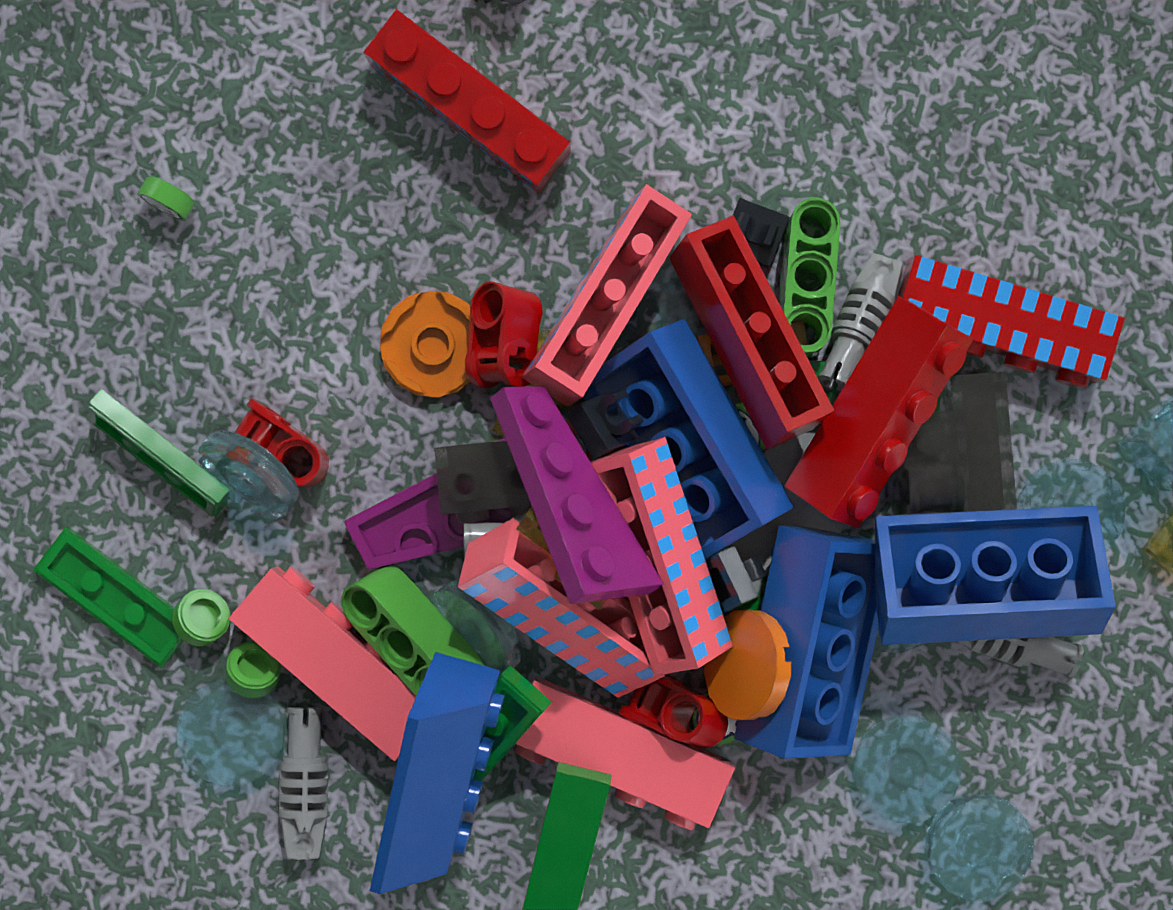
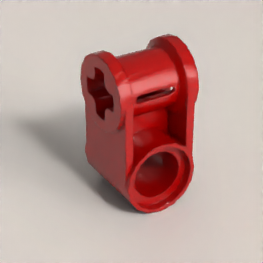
[465,281,543,389]
[221,397,329,487]
[618,674,728,748]

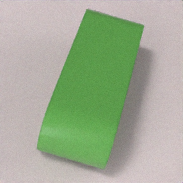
[778,197,841,360]
[341,565,484,696]

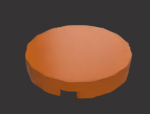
[380,291,485,398]
[704,610,791,720]

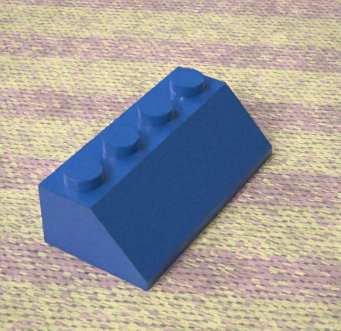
[583,319,794,559]
[875,506,1116,645]
[734,525,879,759]
[369,652,505,894]

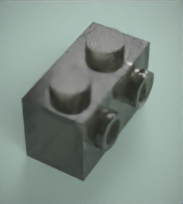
[434,440,536,523]

